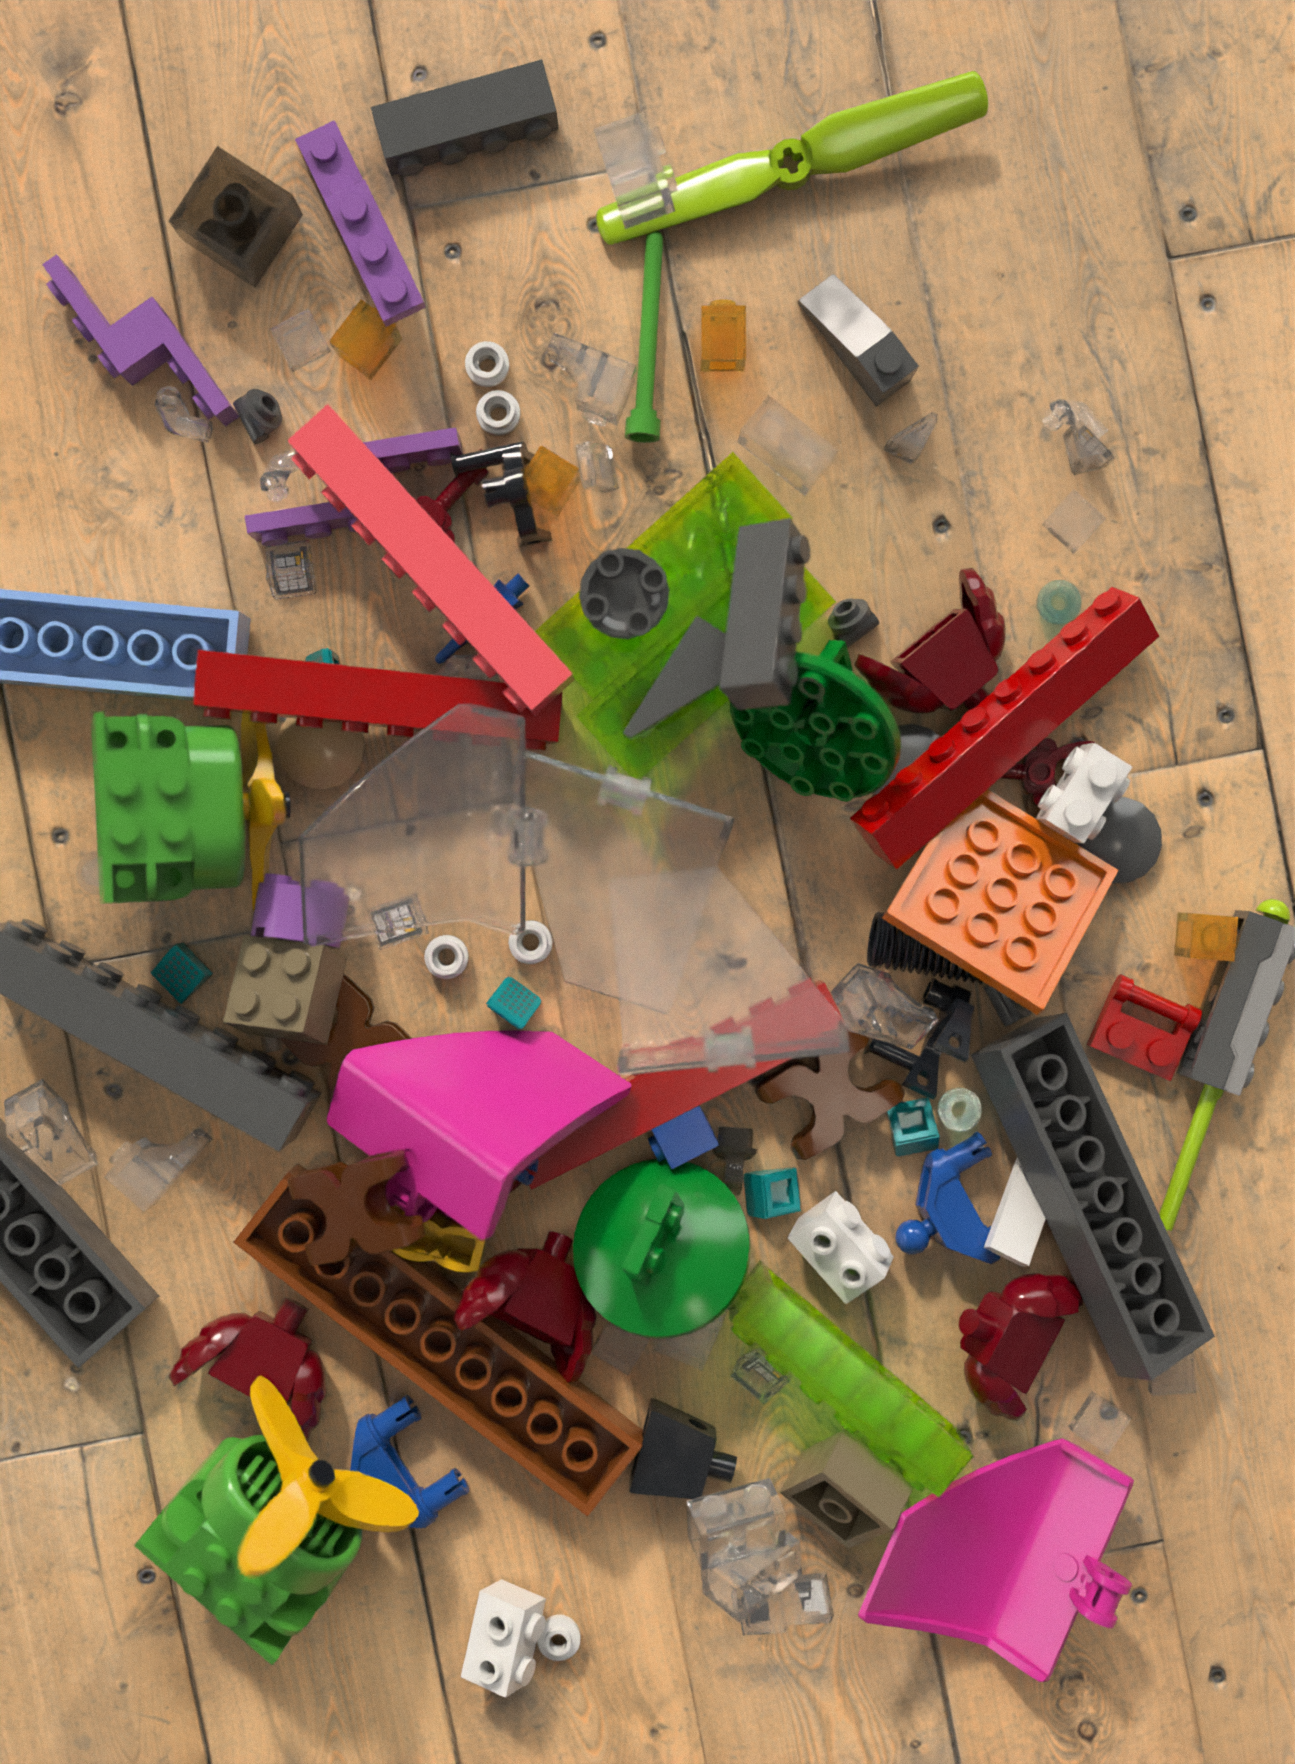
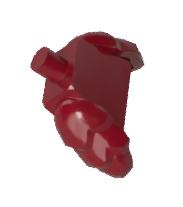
[855,568,1006,714]
[454,1231,597,1383]
[958,1273,1084,1421]
[168,1297,327,1441]

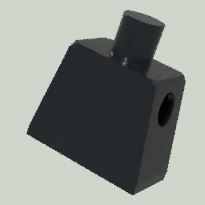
[629,1398,737,1499]

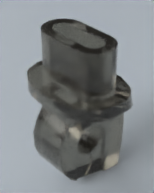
[712,1127,757,1196]

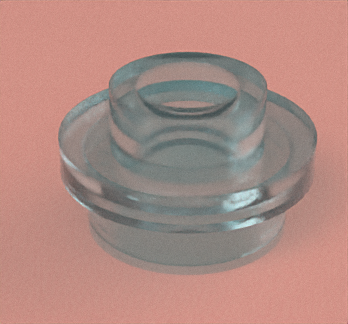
[1036,580,1082,625]
[937,1087,982,1132]

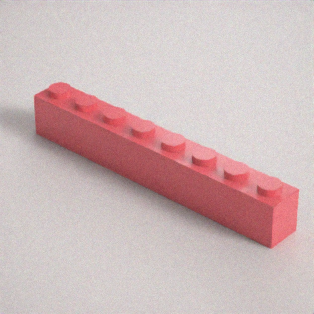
[287,404,575,716]

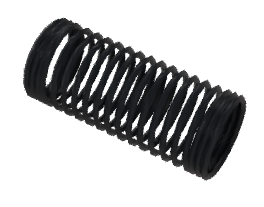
[867,911,989,986]

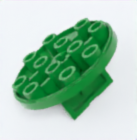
[729,640,901,802]
[573,1159,751,1339]

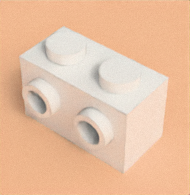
[1035,743,1132,843]
[788,1191,894,1304]
[461,1579,546,1698]

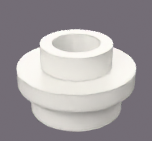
[465,341,509,387]
[476,390,520,436]
[509,920,553,964]
[424,935,469,979]
[537,1615,581,1661]

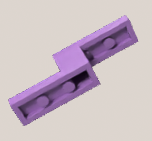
[295,120,426,327]
[42,254,239,427]
[245,427,463,546]

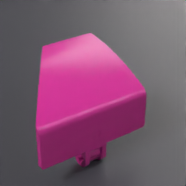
[327,1030,632,1240]
[858,1438,1134,1682]

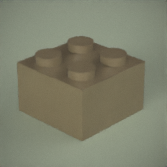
[223,935,347,1045]
[780,1429,914,1548]

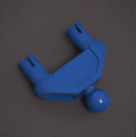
[895,1132,1001,1264]
[350,1395,469,1528]

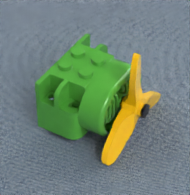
[91,712,291,912]
[134,1376,419,1665]

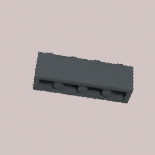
[370,59,559,176]
[719,518,810,710]

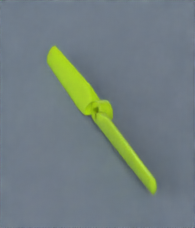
[596,71,988,245]

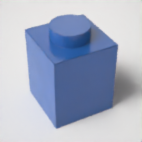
[648,1105,719,1169]

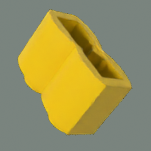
[392,1211,487,1272]

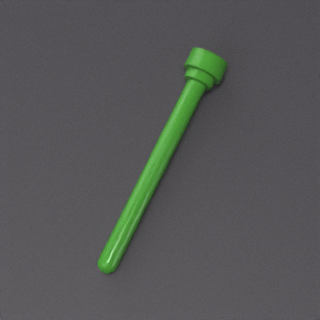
[625,231,663,443]

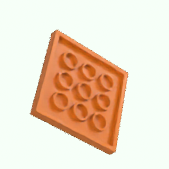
[882,789,1119,1015]

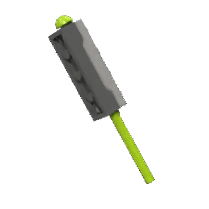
[1159,899,1295,1231]

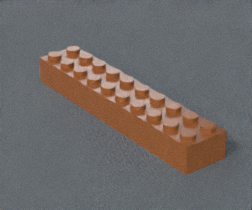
[233,1163,643,1517]

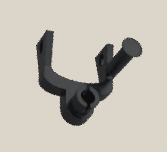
[450,441,552,547]
[864,978,974,1100]

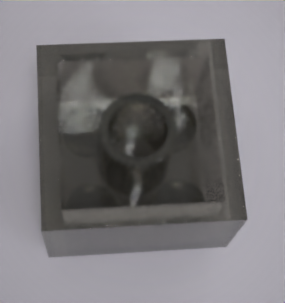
[168,146,303,288]

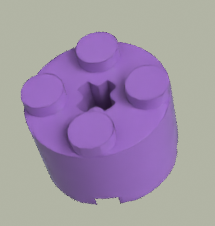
[250,873,348,949]

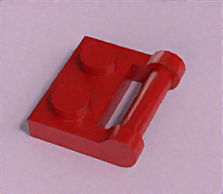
[1086,974,1202,1081]

